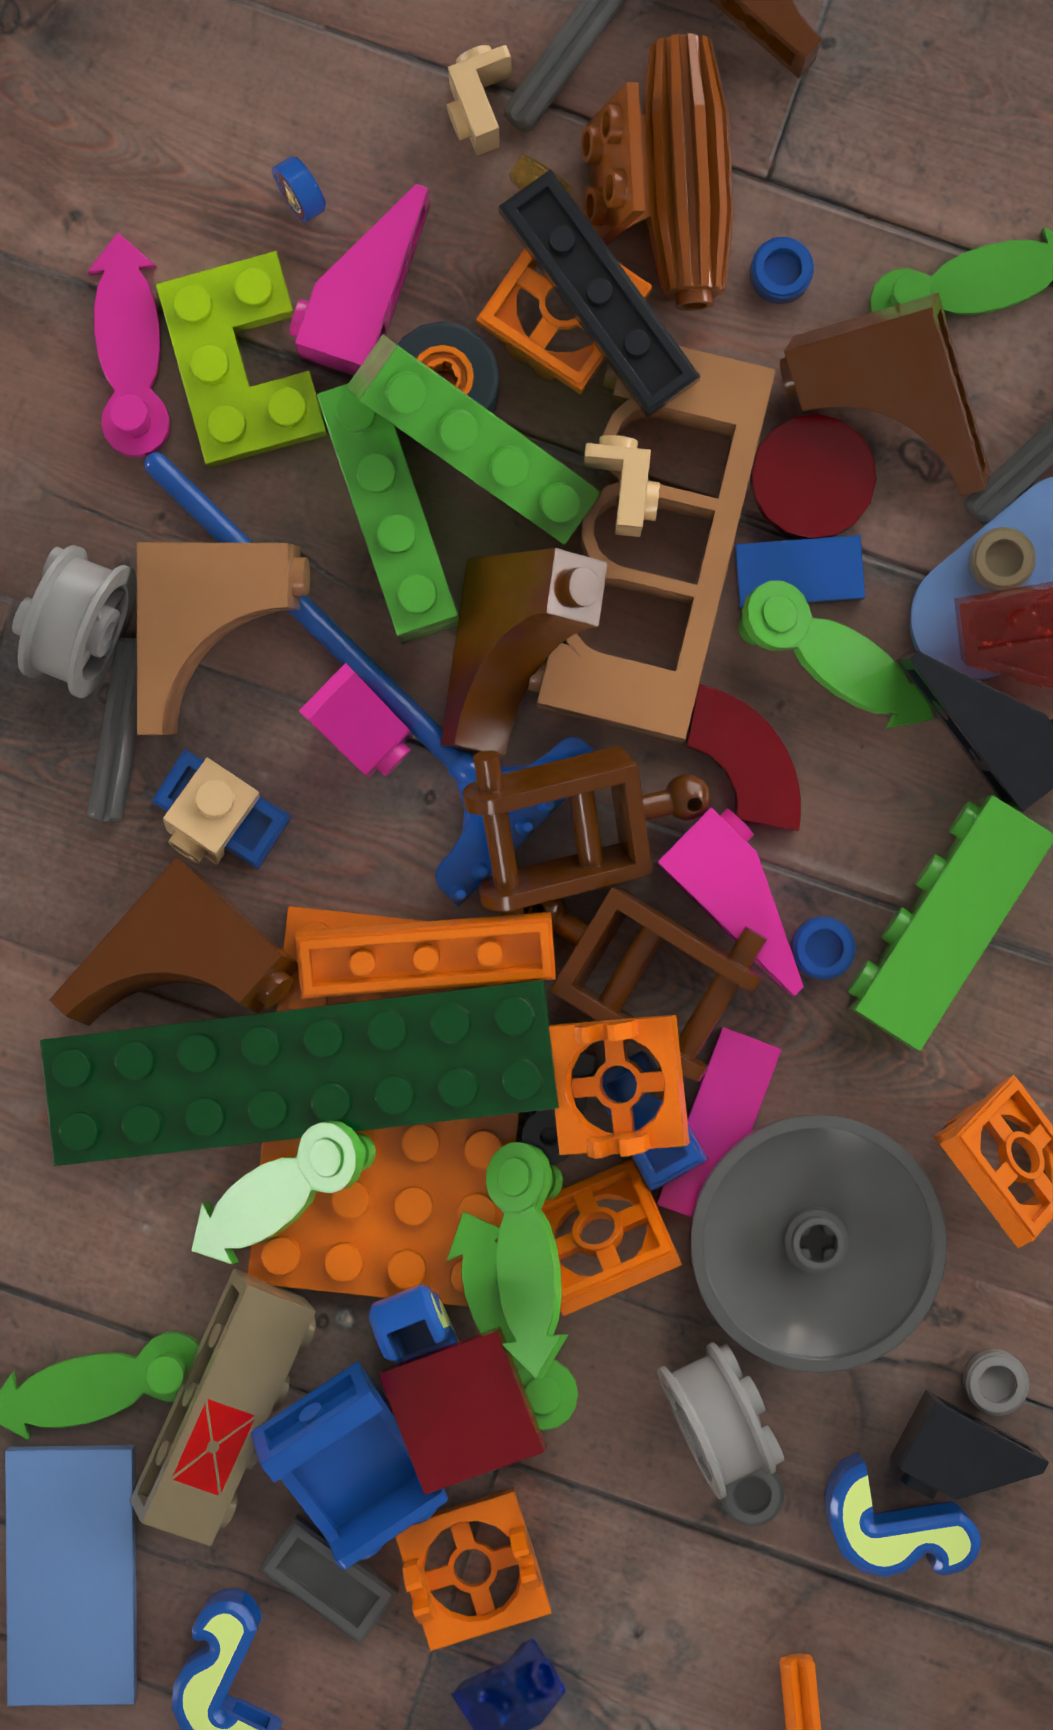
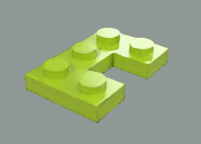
[156,251,328,468]

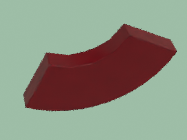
[686,684,801,832]

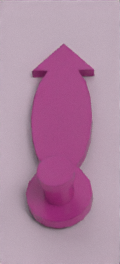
[87,232,171,458]

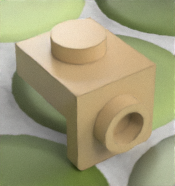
[446,45,512,156]
[584,435,660,537]
[163,757,260,865]

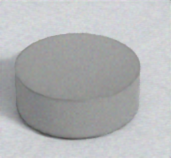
[962,1349,1029,1416]

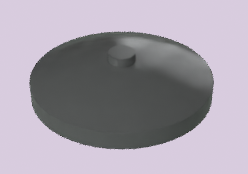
[689,1114,947,1373]

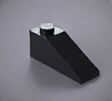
[896,651,1053,812]

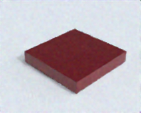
[378,1327,546,1495]

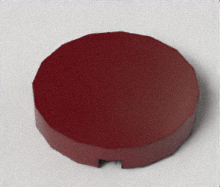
[750,414,877,540]

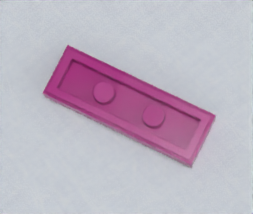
[656,1026,782,1218]

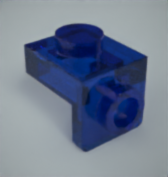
[451,1639,566,1730]

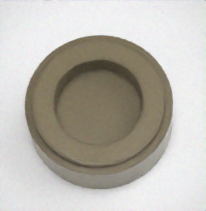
[969,527,1036,593]

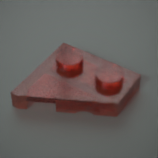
[954,581,1053,688]

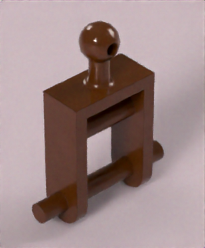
[462,745,711,916]
[524,887,767,1101]

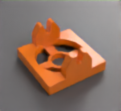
[476,248,652,395]
[549,1014,690,1159]
[933,1075,1053,1248]
[541,1159,682,1316]
[395,1487,552,1651]

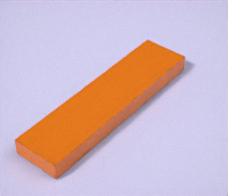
[295,912,556,999]

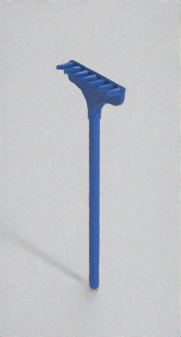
[144,452,594,907]

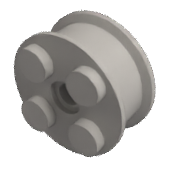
[12,545,137,698]
[657,1342,785,1499]

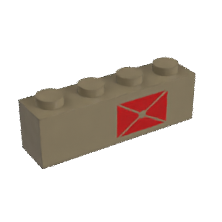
[130,1268,316,1546]

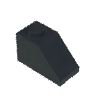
[891,1390,1049,1500]

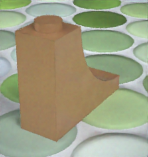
[137,542,310,735]

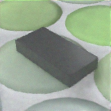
[259,1514,399,1645]

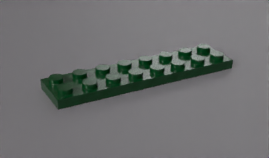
[40,980,559,1166]

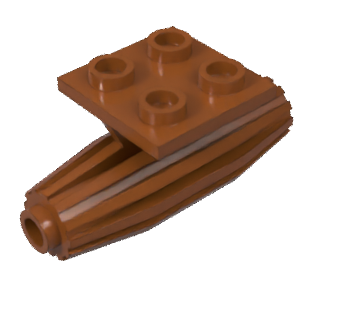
[581,33,734,311]

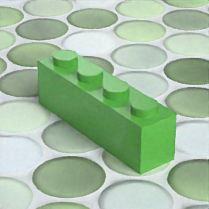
[346,334,602,545]
[316,383,459,644]
[847,795,1053,1051]

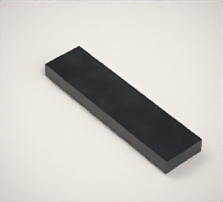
[499,169,701,418]

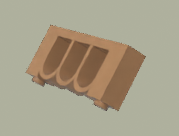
[528,346,776,744]

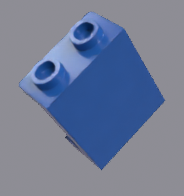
[251,1360,448,1570]

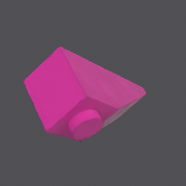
[290,184,430,375]
[299,663,412,779]
[655,807,804,996]

